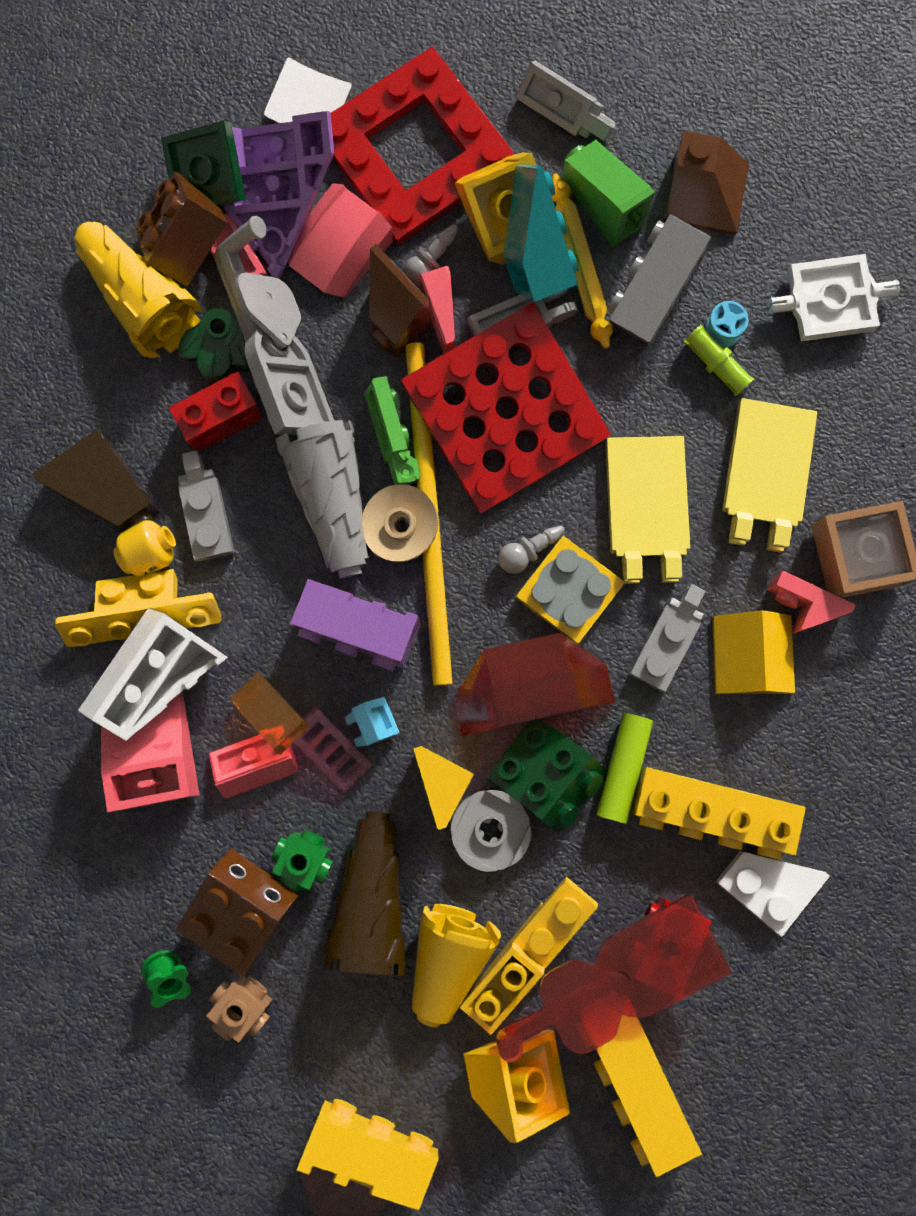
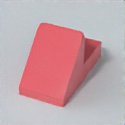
[766,571,856,634]

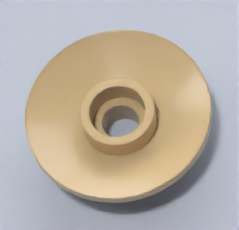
[362,484,438,562]

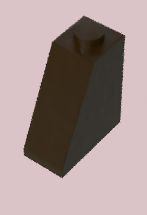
[32,429,160,531]

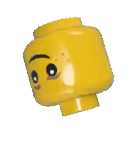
[114,520,176,578]

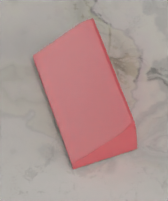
[209,726,299,798]

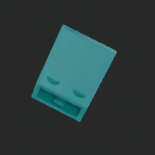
[503,164,578,302]

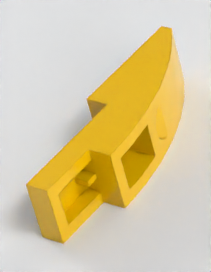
[459,877,598,1035]

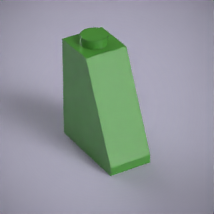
[562,140,655,247]

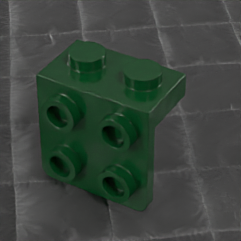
[489,717,607,835]

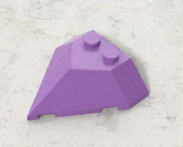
[224,111,334,279]

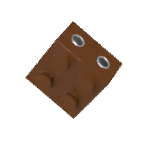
[176,848,299,978]

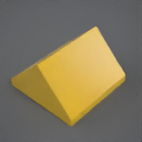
[712,610,795,694]
[413,746,474,830]

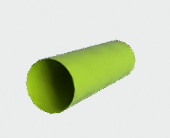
[596,713,654,824]

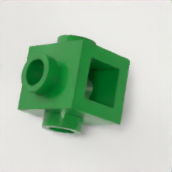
[271,829,333,892]

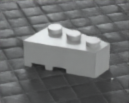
[607,214,711,345]

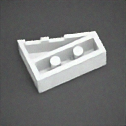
[78,608,228,740]

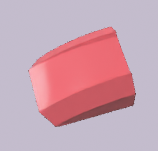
[288,183,393,297]

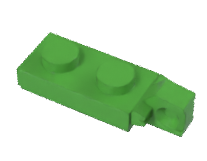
[364,376,420,485]

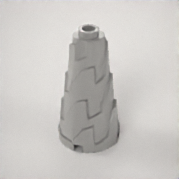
[276,420,368,579]

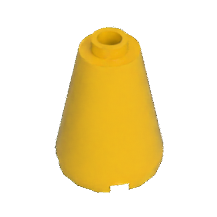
[412,904,501,1027]

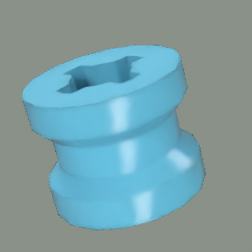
[704,301,749,348]

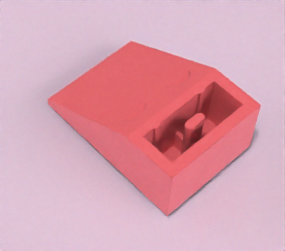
[101,691,200,812]

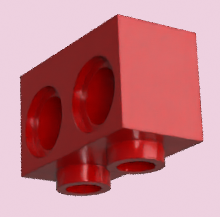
[169,371,263,452]

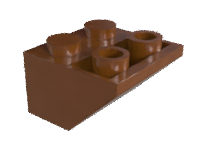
[135,171,227,286]

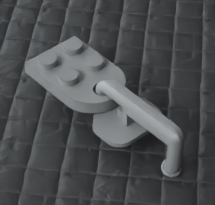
[215,216,334,435]

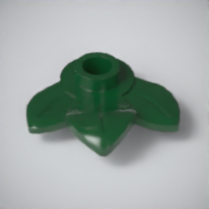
[179,308,251,385]

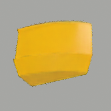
[455,152,536,265]

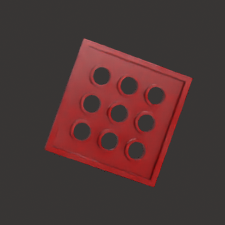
[400,302,611,515]

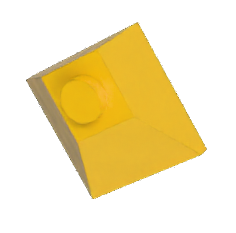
[463,1030,570,1143]

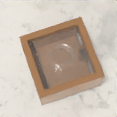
[811,501,916,598]

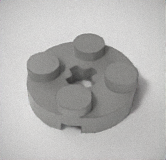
[451,790,531,872]

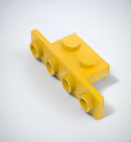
[55,569,221,647]

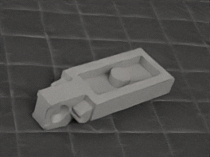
[515,61,617,141]
[178,450,234,562]
[629,584,705,693]

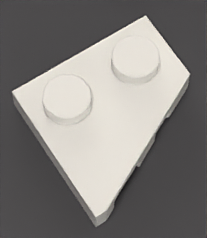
[715,851,830,937]

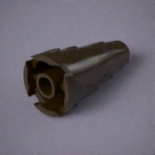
[321,812,406,976]

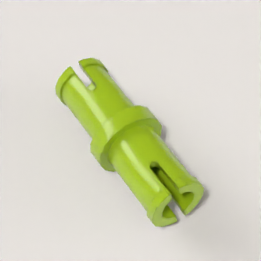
[684,325,754,396]

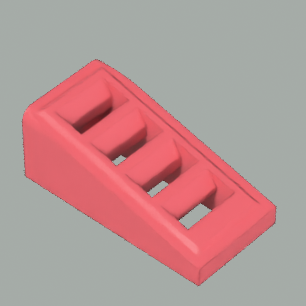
[420,266,455,354]

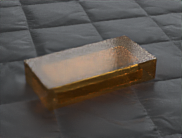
[229,672,309,755]

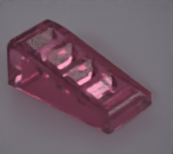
[288,706,373,793]

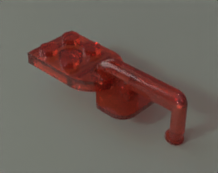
[496,894,732,1062]

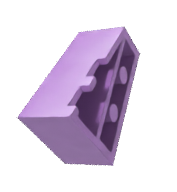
[290,579,421,672]

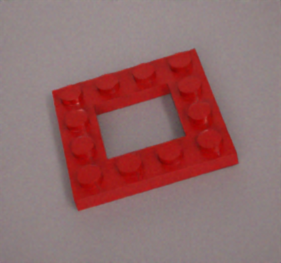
[331,46,515,246]

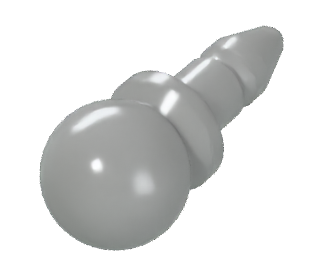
[403,224,458,287]
[498,526,565,574]

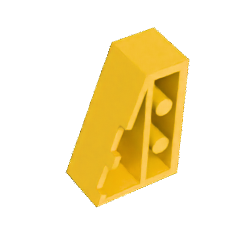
[297,1099,438,1210]

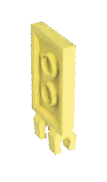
[722,398,817,553]
[605,436,690,584]

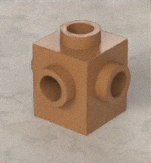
[206,975,273,1043]

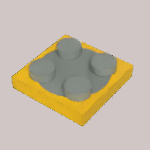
[516,535,625,645]

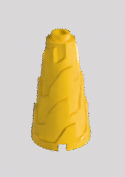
[74,222,202,358]

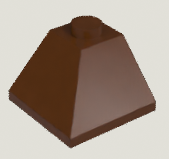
[662,131,749,235]
[369,244,430,358]

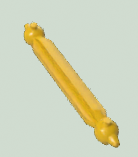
[552,173,613,348]

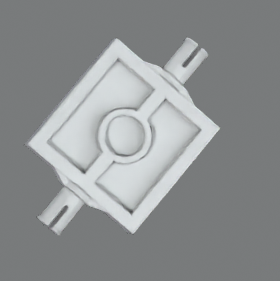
[768,254,900,341]

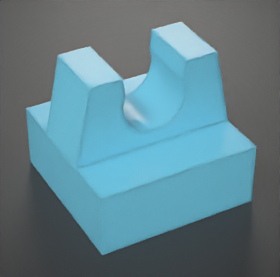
[345,697,400,747]

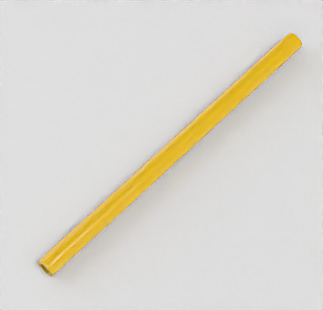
[405,343,453,686]

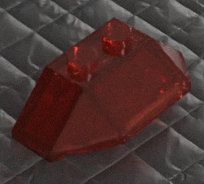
[453,633,615,737]

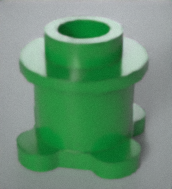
[141,950,191,1008]

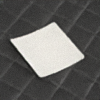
[264,58,352,123]

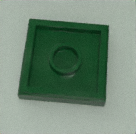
[161,121,246,208]

